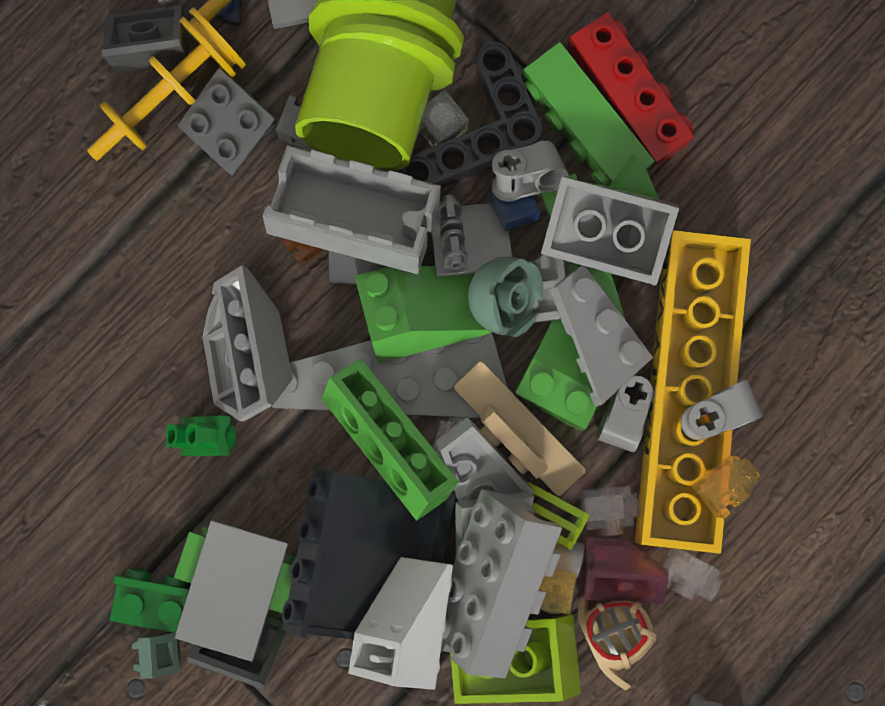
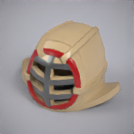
[578,594,657,690]

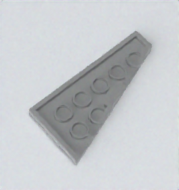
[272,332,507,419]

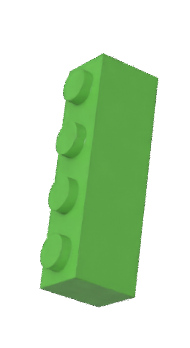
[522,42,655,187]

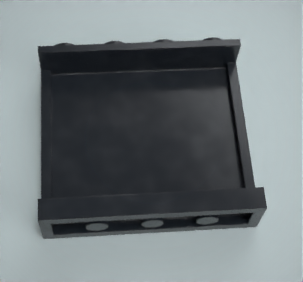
[282,468,456,640]

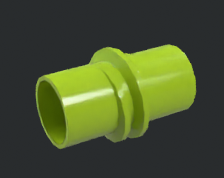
[295,0,464,172]

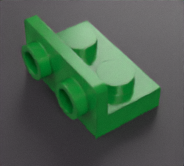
[109,568,190,633]

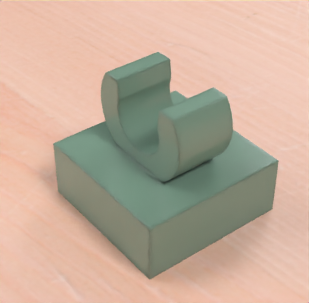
[132,632,179,679]

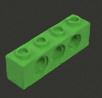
[321,359,459,521]

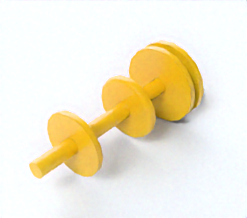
[87,0,246,161]

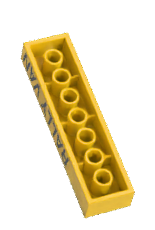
[635,230,751,554]

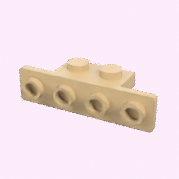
[454,361,585,496]

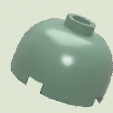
[468,257,543,337]

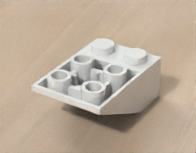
[348,557,453,690]

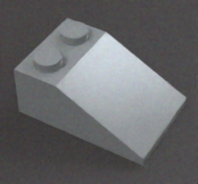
[541,176,679,286]

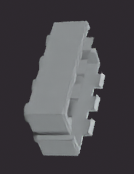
[263,145,441,274]
[441,489,562,678]

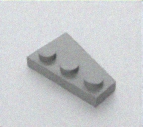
[550,265,653,407]

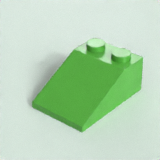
[355,266,491,364]
[514,319,633,431]

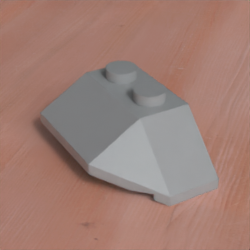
[202,265,293,422]

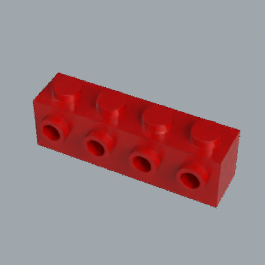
[566,12,694,171]

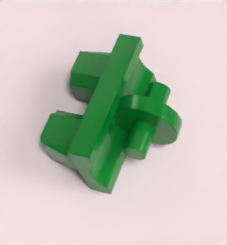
[166,416,236,456]

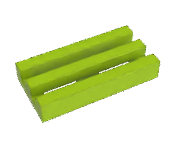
[528,482,590,550]

